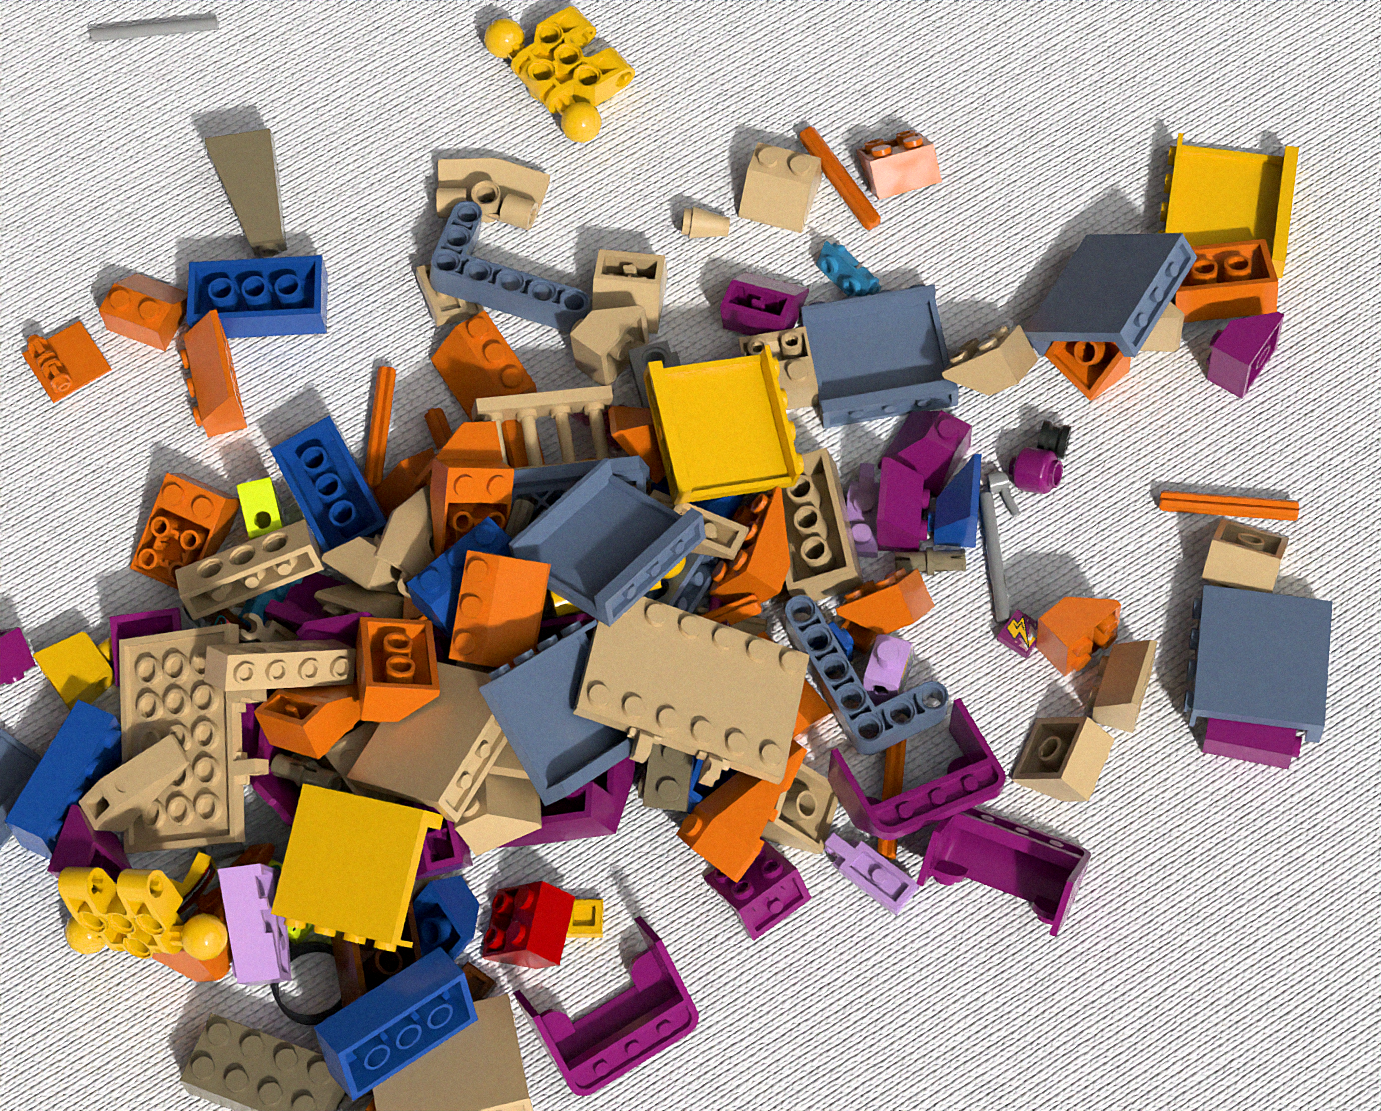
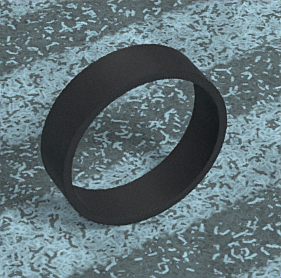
[271,941,343,1025]

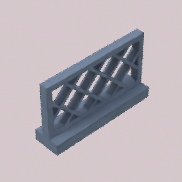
[510,455,650,525]

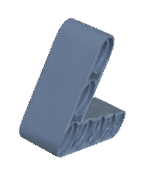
[429,201,590,332]
[785,595,949,756]

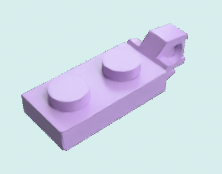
[846,463,880,558]
[824,832,919,916]

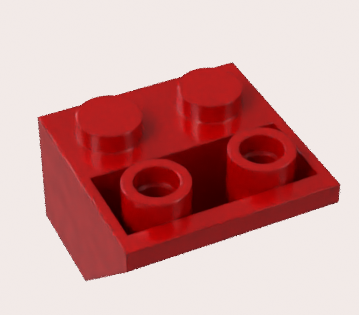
[481,881,575,969]

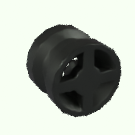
[1037,420,1072,460]

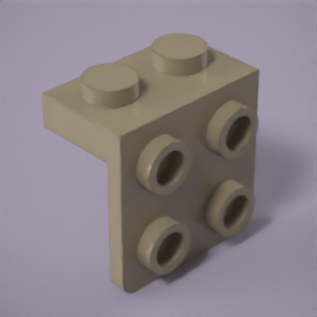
[638,743,694,812]

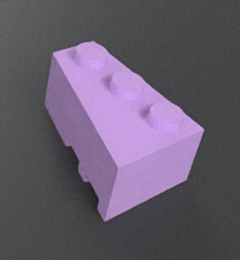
[218,863,292,986]

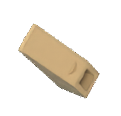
[79,734,190,831]

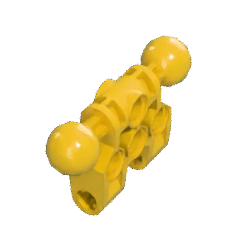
[484,6,635,143]
[58,867,229,961]

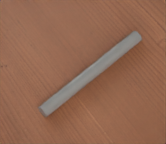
[90,17,219,42]
[979,492,1011,624]

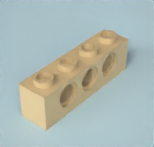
[175,519,324,621]
[204,639,356,691]

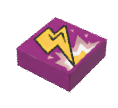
[997,609,1038,659]

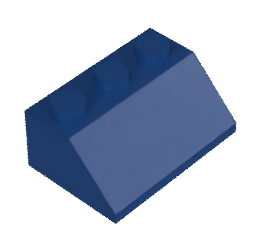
[406,516,513,641]

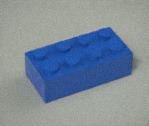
[187,255,328,339]
[270,415,388,573]
[4,699,122,860]
[314,947,478,1101]

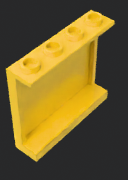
[1158,133,1299,279]
[643,345,804,505]
[271,783,443,952]

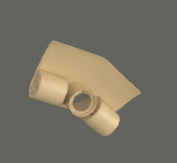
[436,158,550,230]
[374,485,435,599]

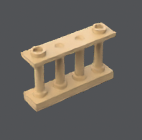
[471,385,624,470]

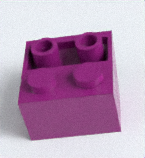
[720,272,809,336]
[400,800,473,880]
[47,805,132,884]

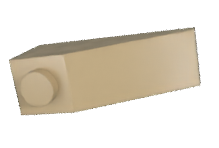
[650,490,749,560]

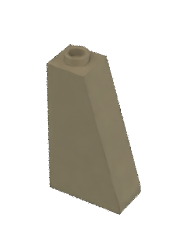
[205,129,287,257]

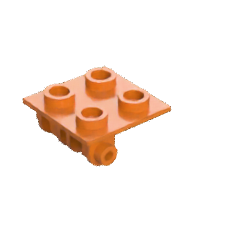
[22,321,112,403]

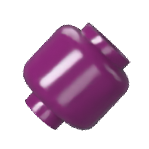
[1009,447,1063,494]

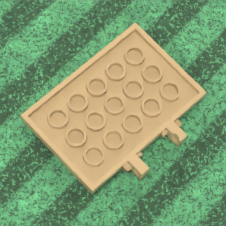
[573,596,810,787]
[119,623,269,854]

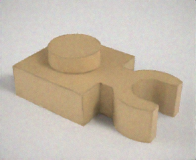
[239,613,299,643]

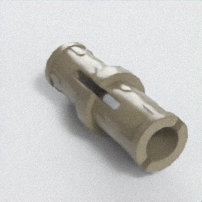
[895,547,966,576]
[271,753,342,791]

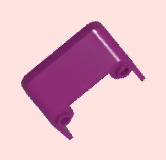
[827,698,1006,840]
[916,806,1091,937]
[513,916,699,1096]

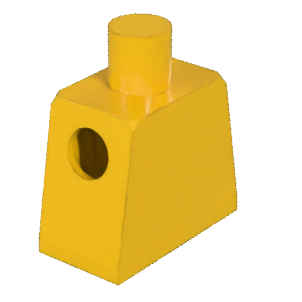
[33,632,115,712]

